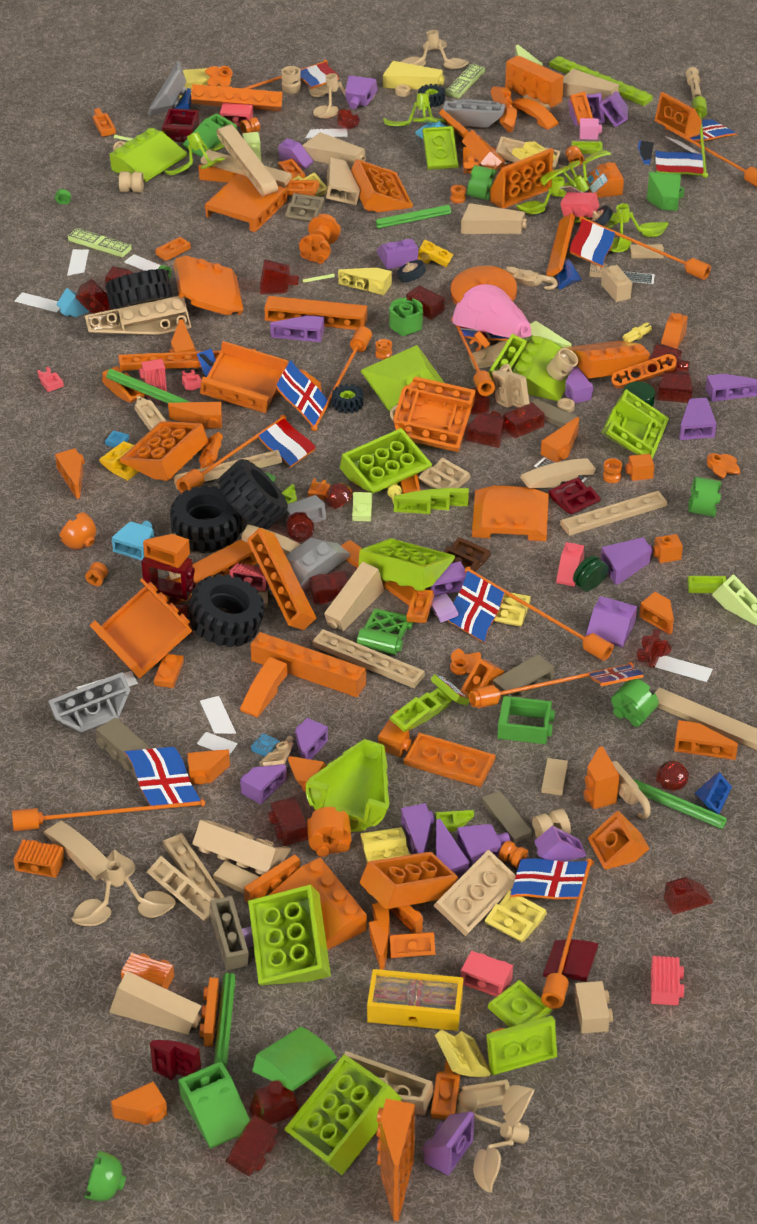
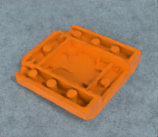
[173,255,244,315]
[393,376,476,452]
[472,485,549,541]

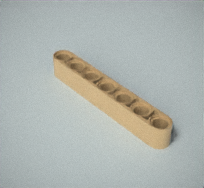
[217,124,278,197]

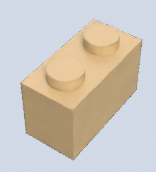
[601,265,632,302]
[574,981,613,1033]

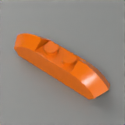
[490,87,517,132]

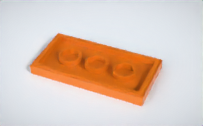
[404,733,496,787]

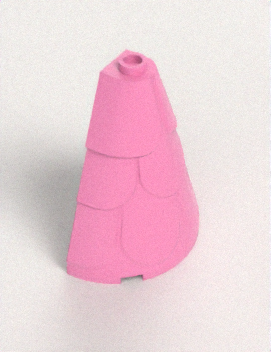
[453,284,531,338]

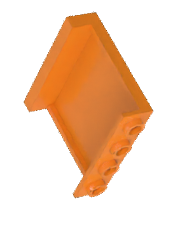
[205,174,287,232]
[200,341,288,413]
[89,578,192,678]

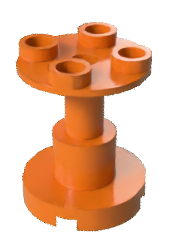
[299,214,341,264]

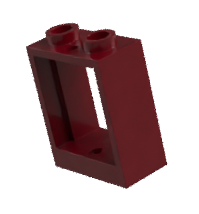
[162,108,199,142]
[141,556,196,600]

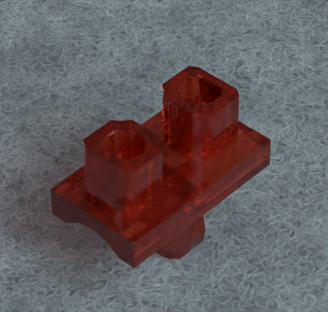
[636,629,672,668]

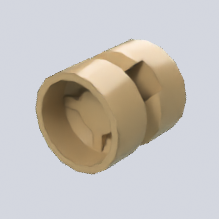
[281,66,301,94]
[119,171,144,193]
[546,348,578,381]
[532,808,571,839]

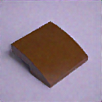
[444,537,491,572]

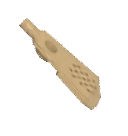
[259,736,294,767]

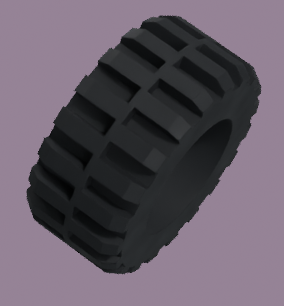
[105,269,173,310]
[219,459,288,529]
[170,485,242,553]
[187,574,265,647]

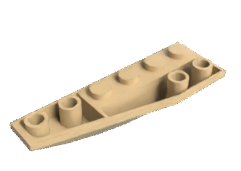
[85,296,191,335]

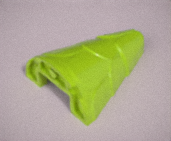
[306,739,390,832]

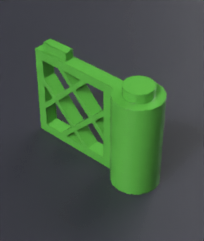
[357,609,414,655]

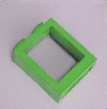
[498,696,555,744]

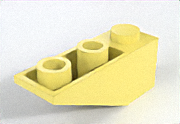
[338,268,392,295]

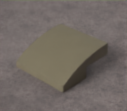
[285,193,325,222]

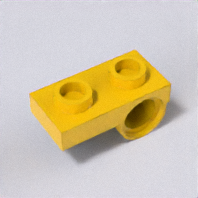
[418,239,453,267]

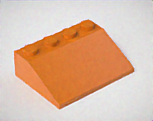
[490,148,554,209]
[351,159,413,212]
[564,340,650,379]
[120,421,209,481]
[269,857,367,950]
[377,1098,415,1221]

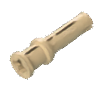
[685,67,702,99]

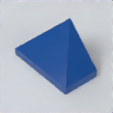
[173,88,191,114]
[557,259,582,289]
[695,772,732,814]

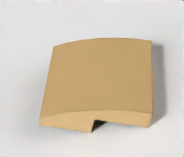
[492,371,530,410]
[418,458,471,489]

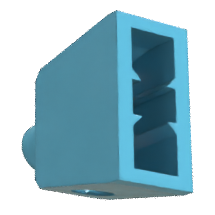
[112,521,154,560]

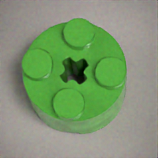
[467,165,496,200]
[389,298,423,336]
[688,477,721,517]
[611,679,659,727]

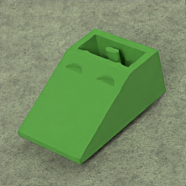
[183,114,237,157]
[178,1061,253,1149]

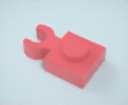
[38,367,64,392]
[181,370,201,391]

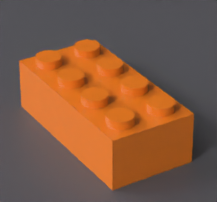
[505,55,564,109]
[359,852,458,909]

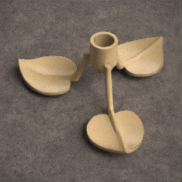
[402,30,469,69]
[309,73,375,118]
[72,849,176,926]
[456,1085,535,1193]

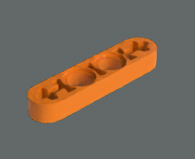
[611,354,677,388]

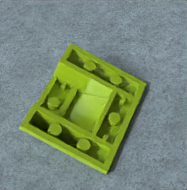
[361,345,445,411]
[601,389,669,459]

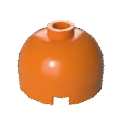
[59,512,97,550]

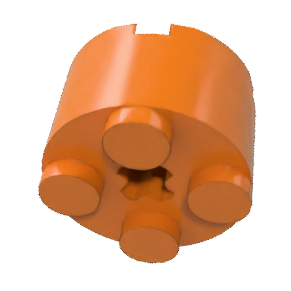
[307,807,351,857]

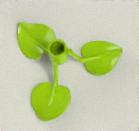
[383,93,447,126]
[164,132,225,175]
[540,150,611,192]
[516,176,590,223]
[604,203,669,252]

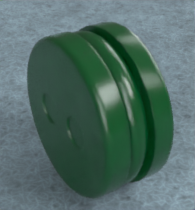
[622,381,655,407]
[573,555,609,592]

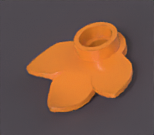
[205,66,232,87]
[707,453,740,479]
[450,648,481,675]

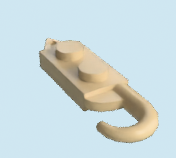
[504,266,558,290]
[135,396,166,430]
[612,761,651,820]

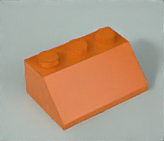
[654,92,702,138]

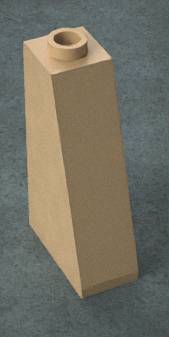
[562,69,620,100]
[302,132,366,168]
[326,158,360,205]
[461,203,527,234]
[324,562,385,631]
[109,971,202,1035]

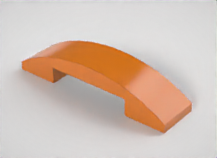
[511,98,559,130]

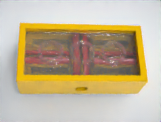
[367,969,463,1031]

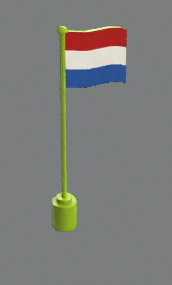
[655,96,708,178]

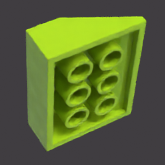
[109,128,187,182]
[512,335,576,401]
[340,428,432,494]
[358,538,455,591]
[248,885,331,986]
[284,1054,402,1175]

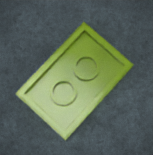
[422,126,458,170]
[486,1016,557,1076]

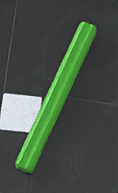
[376,205,451,228]
[106,369,189,403]
[633,779,727,829]
[214,973,235,1068]

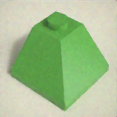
[647,172,681,211]

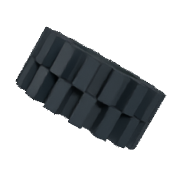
[418,84,445,108]
[332,384,364,414]

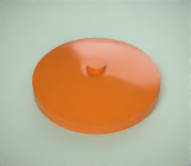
[451,266,517,305]

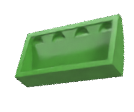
[252,1027,337,1091]

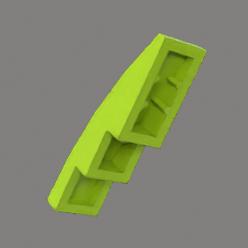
[394,488,469,514]
[389,688,453,732]

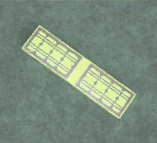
[446,64,485,99]
[68,228,131,257]

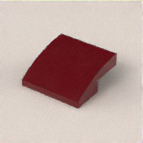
[548,477,601,515]
[543,939,599,982]
[150,1040,201,1080]

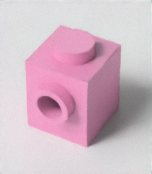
[579,118,602,140]

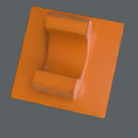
[463,156,480,174]
[469,331,490,351]
[308,478,330,500]

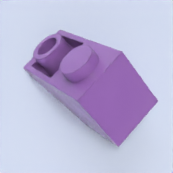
[565,367,594,404]

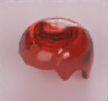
[337,109,360,130]
[324,483,353,509]
[286,512,314,542]
[655,760,689,791]

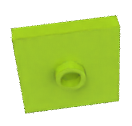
[487,980,552,1027]

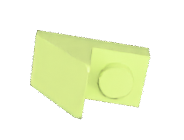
[352,492,373,521]

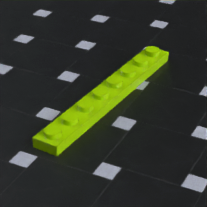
[549,56,653,106]

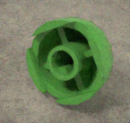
[84,1150,126,1202]

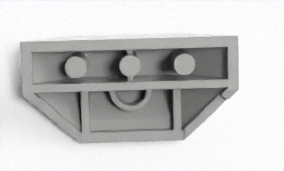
[148,61,187,115]
[443,99,505,128]
[286,538,351,591]
[48,672,130,733]

